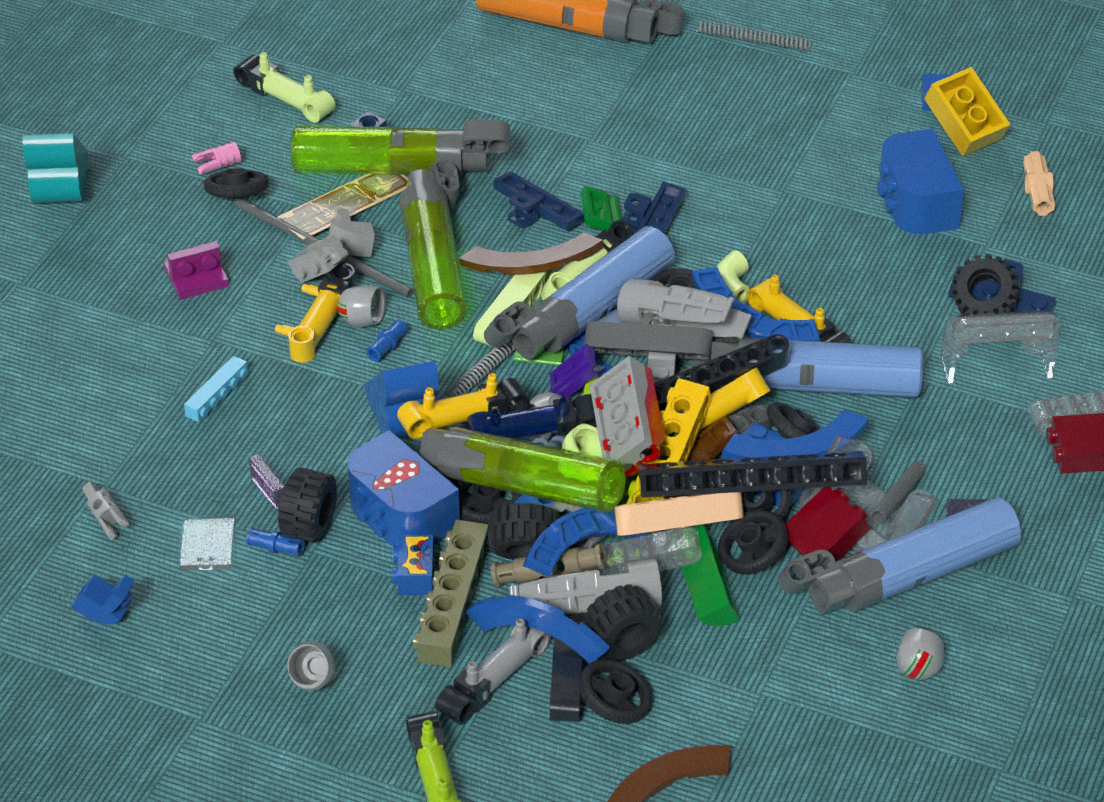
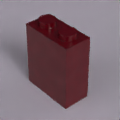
[1046,413,1104,474]
[785,487,871,568]

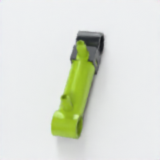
[406,711,461,802]

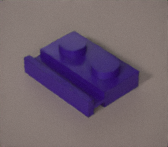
[550,344,596,398]

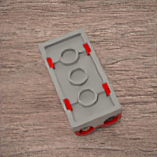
[590,356,664,477]

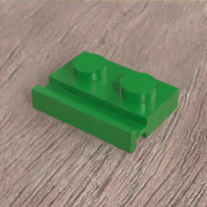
[580,185,621,230]

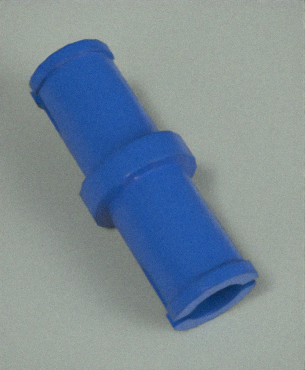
[366,319,408,362]
[246,528,305,557]

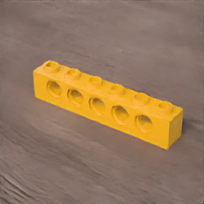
[623,378,711,541]

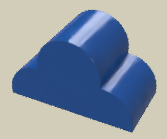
[364,361,440,439]

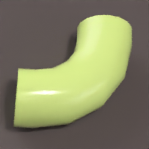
[716,250,749,304]

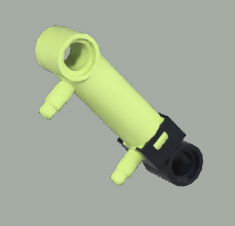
[233,52,336,123]
[541,220,634,300]

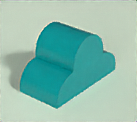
[23,133,88,203]

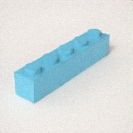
[184,356,248,422]

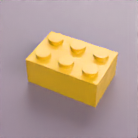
[924,67,1011,157]

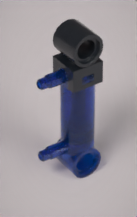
[467,394,597,439]

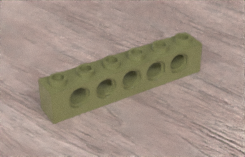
[413,520,489,667]

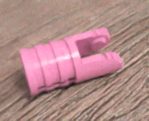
[192,141,241,175]

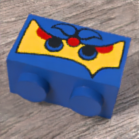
[392,535,434,595]

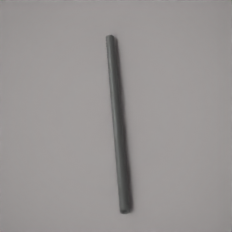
[235,198,413,298]

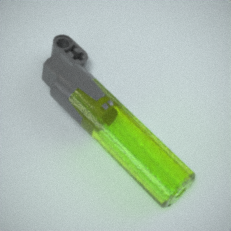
[419,427,626,513]

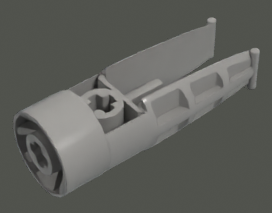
[617,278,752,339]
[509,558,662,614]

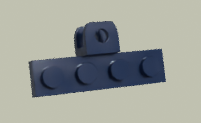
[493,171,584,231]
[621,181,686,234]
[948,259,1056,324]

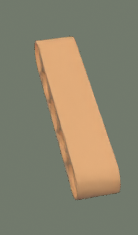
[614,492,744,535]

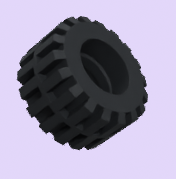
[952,254,1020,325]
[278,467,337,543]
[489,503,560,560]
[582,584,663,662]

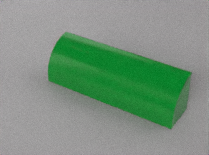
[673,524,740,626]

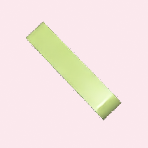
[473,269,555,349]

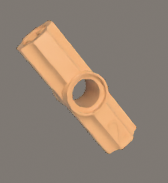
[1023,151,1055,216]

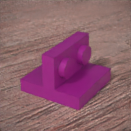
[163,241,229,300]

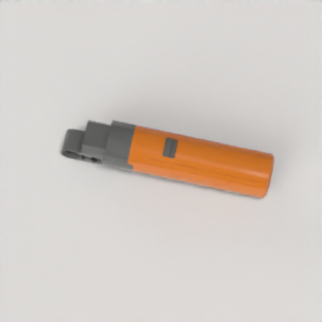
[475,0,684,44]

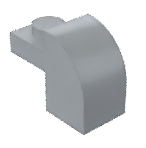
[328,208,375,257]
[648,351,676,383]

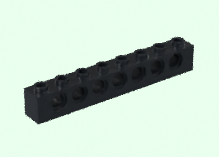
[638,451,867,498]

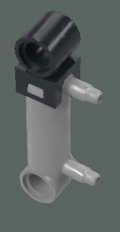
[435,619,550,725]

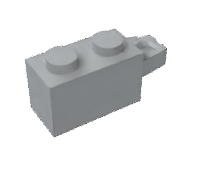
[287,234,348,283]

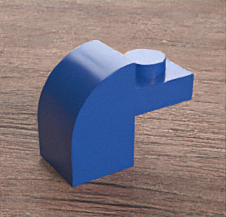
[71,574,135,624]

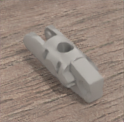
[82,481,129,540]

